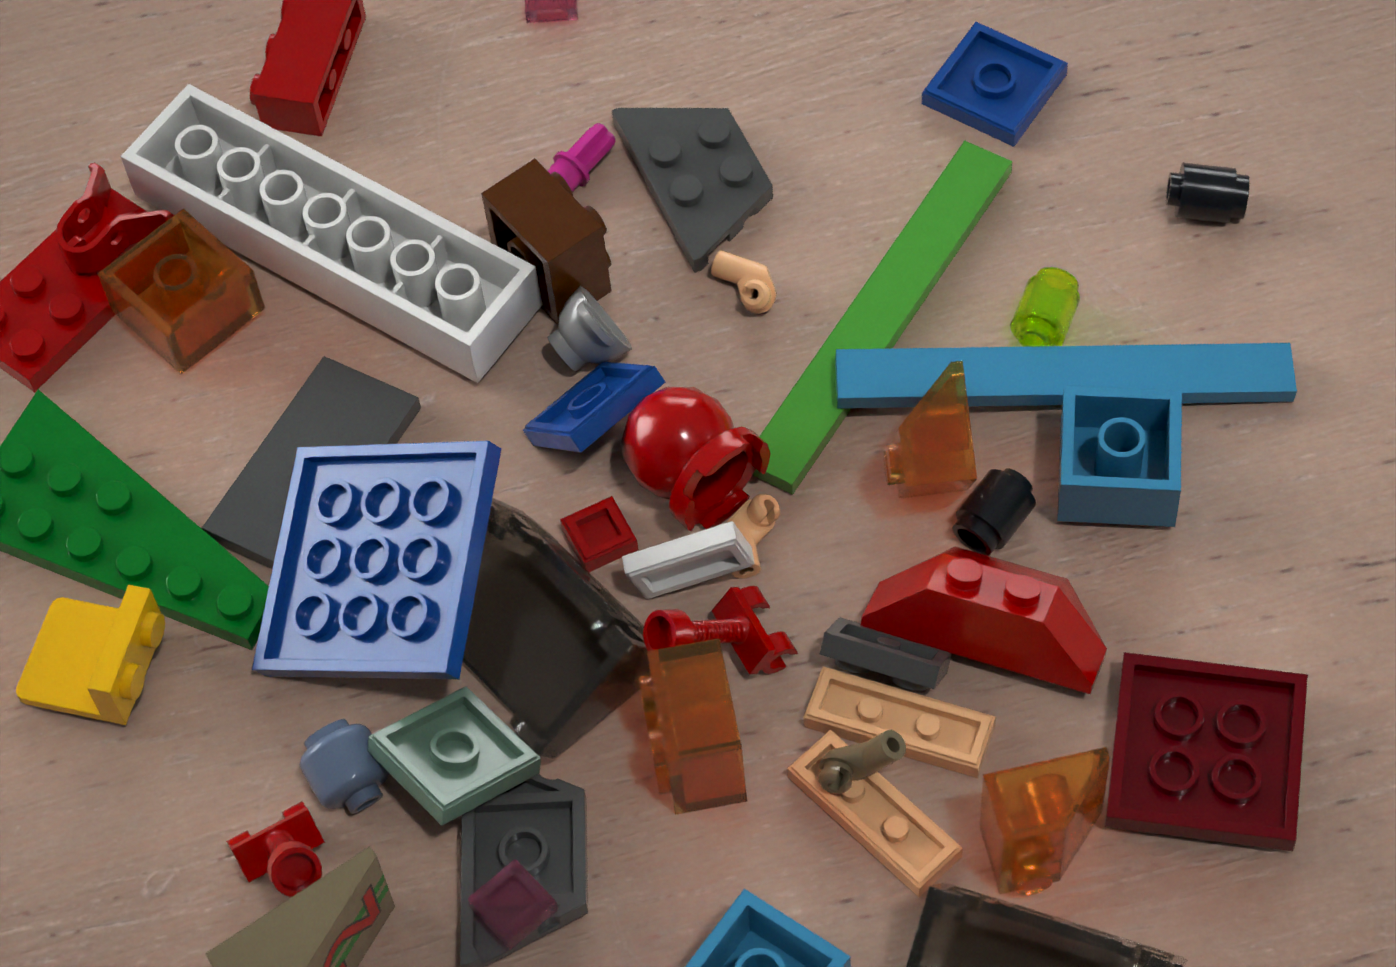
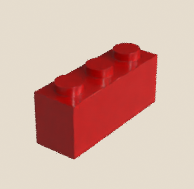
[250,0,366,137]

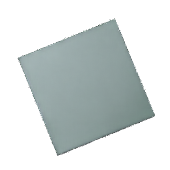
[368,686,541,826]

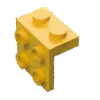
[16,584,166,725]

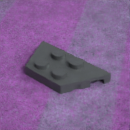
[611,108,773,273]
[460,774,588,967]

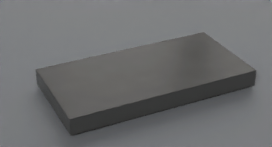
[202,356,421,569]

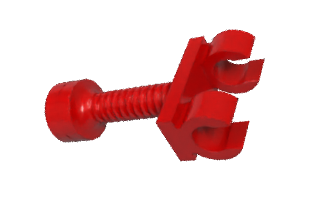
[643,586,798,674]
[226,801,325,897]

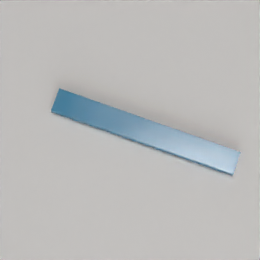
[835,343,1297,408]

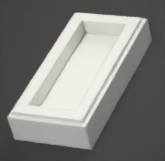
[622,521,755,599]

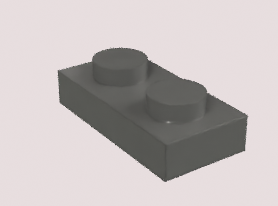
[819,617,952,691]

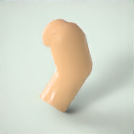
[711,250,777,314]
[727,494,780,579]

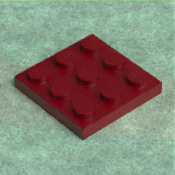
[1105,652,1308,851]

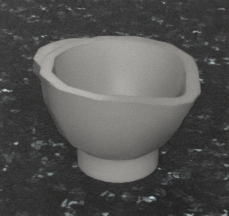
[548,286,632,371]

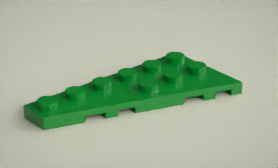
[0,389,269,650]

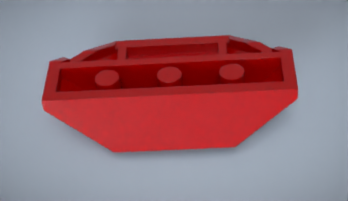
[860,546,1107,694]

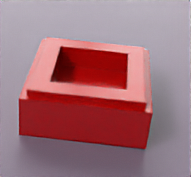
[560,496,639,574]

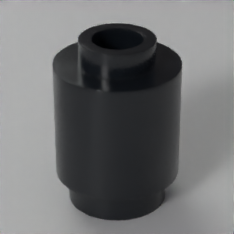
[1166,162,1249,223]
[952,468,1036,556]

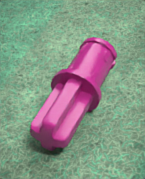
[548,123,616,191]

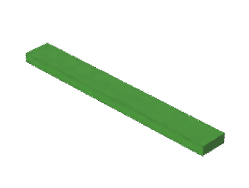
[753,140,1012,495]

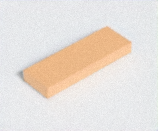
[804,666,996,778]
[787,730,963,897]

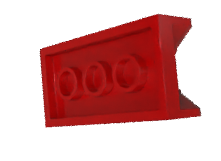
[0,162,186,393]

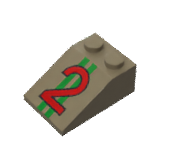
[205,846,395,967]

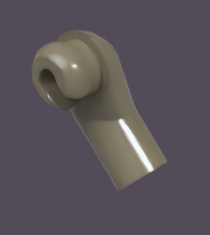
[819,730,906,794]

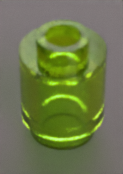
[1010,267,1080,347]

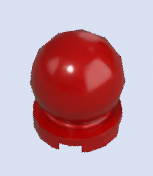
[621,387,771,531]

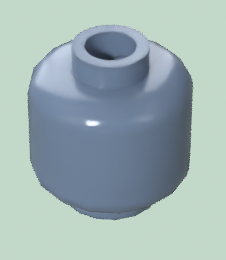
[300,719,390,814]

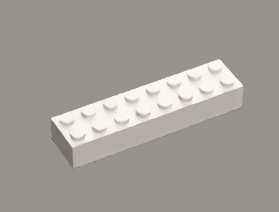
[120,84,542,383]

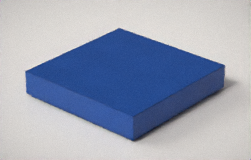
[922,22,1068,147]
[523,362,666,453]

